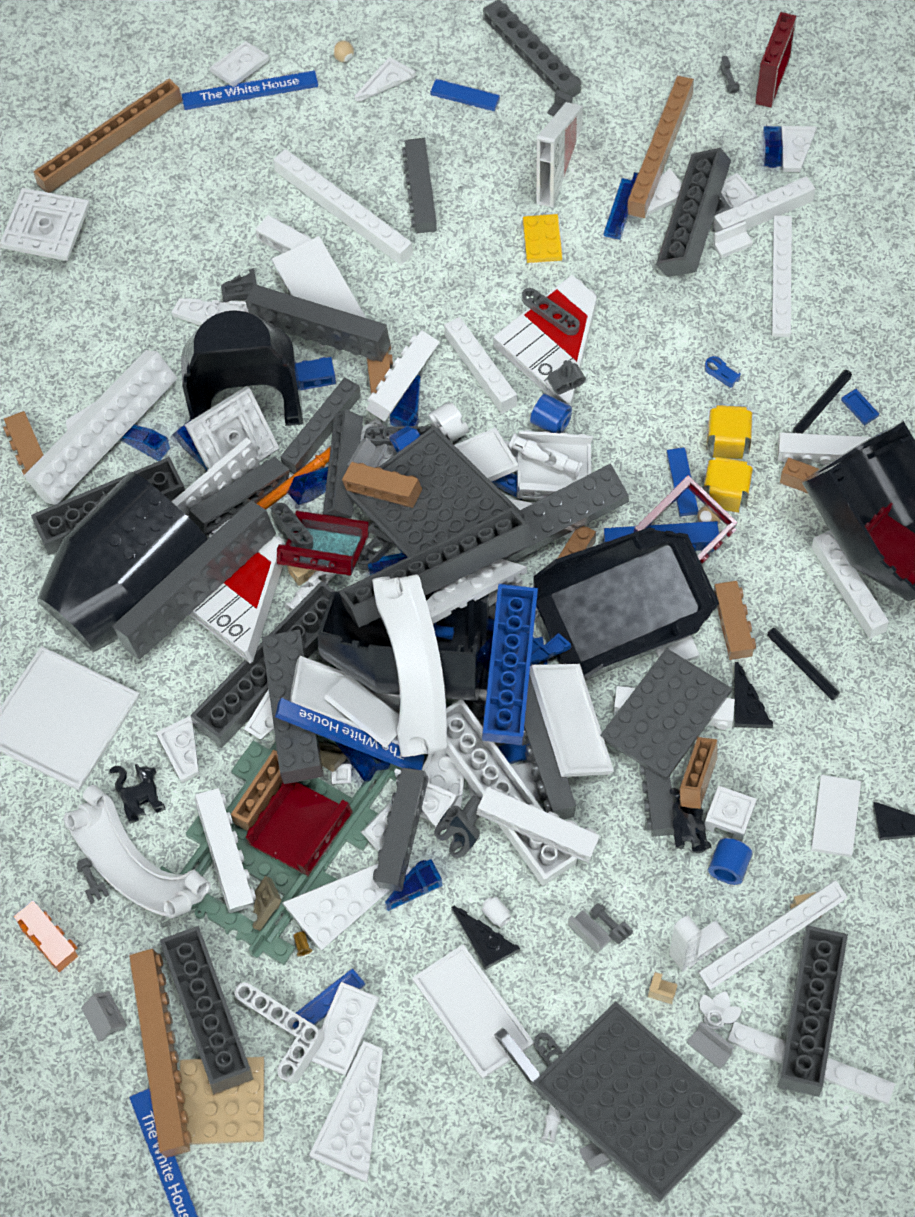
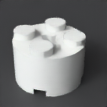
[428,401,469,443]

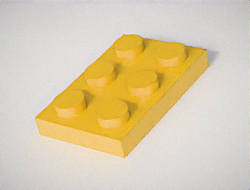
[523,214,562,263]

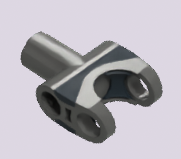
[434,795,481,858]

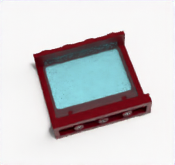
[277,510,369,576]

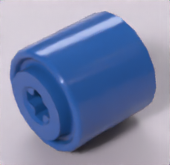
[530,394,572,434]
[708,838,753,885]

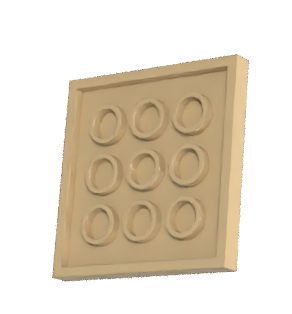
[180,1057,265,1145]

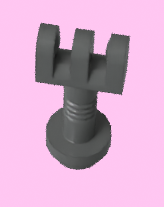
[720,56,740,94]
[76,858,109,904]
[590,903,633,944]

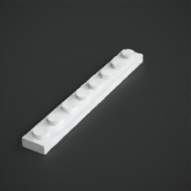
[772,215,792,337]
[698,880,848,990]
[727,1022,895,1105]

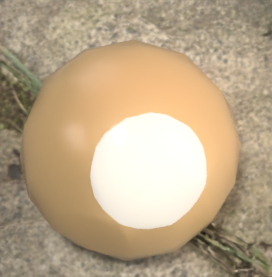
[334,41,354,62]
[697,505,720,524]

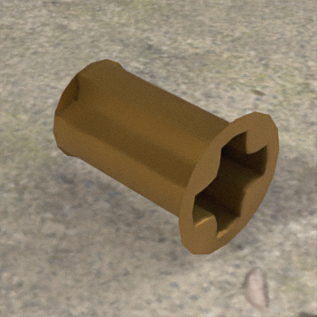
[293,931,312,957]

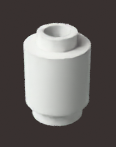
[482,897,512,927]

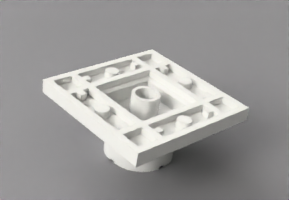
[0,188,90,261]
[185,386,279,470]

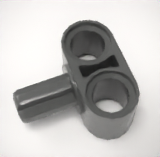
[547,360,586,395]

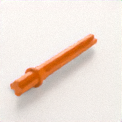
[256,446,331,510]

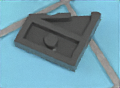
[221,268,257,302]

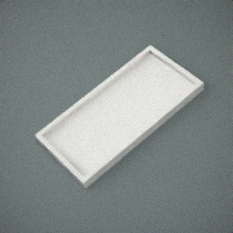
[272,236,366,348]
[455,427,519,482]
[289,656,400,745]
[529,664,614,777]
[412,944,534,1080]

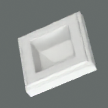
[331,763,351,784]

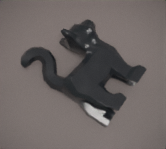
[109,764,166,824]
[669,788,712,853]

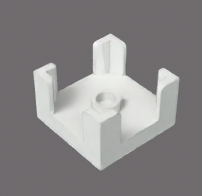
[705,786,757,842]

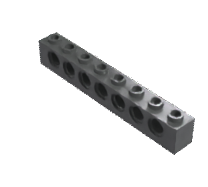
[483,0,582,97]

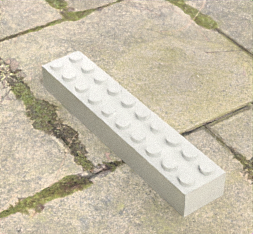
[24,350,178,505]
[445,700,577,886]

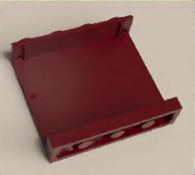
[865,502,915,585]
[245,782,353,876]

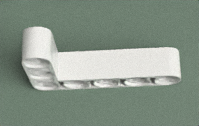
[669,915,730,971]
[235,982,324,1083]

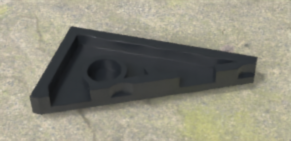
[734,662,773,728]
[873,802,915,841]
[451,905,520,969]

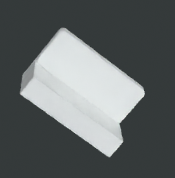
[713,221,753,258]

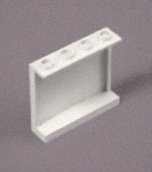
[517,430,593,500]

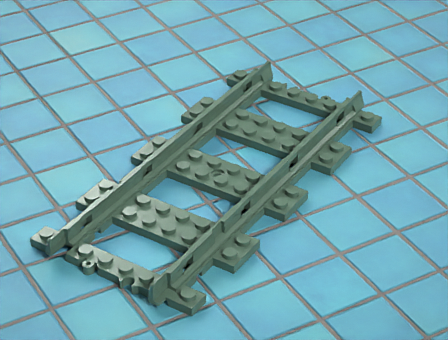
[160,664,452,965]

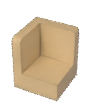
[648,972,677,1004]

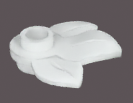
[700,992,741,1030]

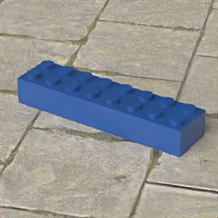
[482,584,538,745]

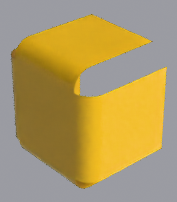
[707,405,753,459]
[703,457,753,513]

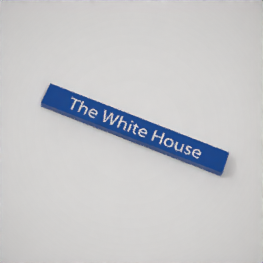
[182,70,318,110]
[275,698,424,770]
[129,1088,198,1217]

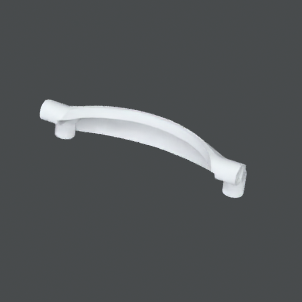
[372,574,447,757]
[64,785,211,918]

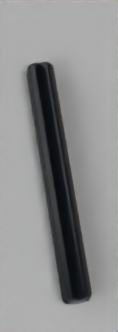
[792,369,852,434]
[767,628,840,700]

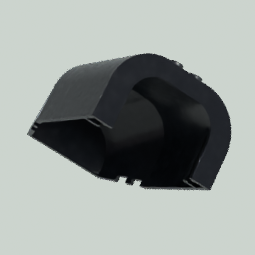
[181,310,303,426]
[802,421,915,601]
[37,472,208,653]
[318,591,489,701]

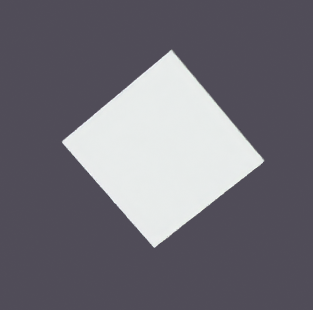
[0,646,140,791]

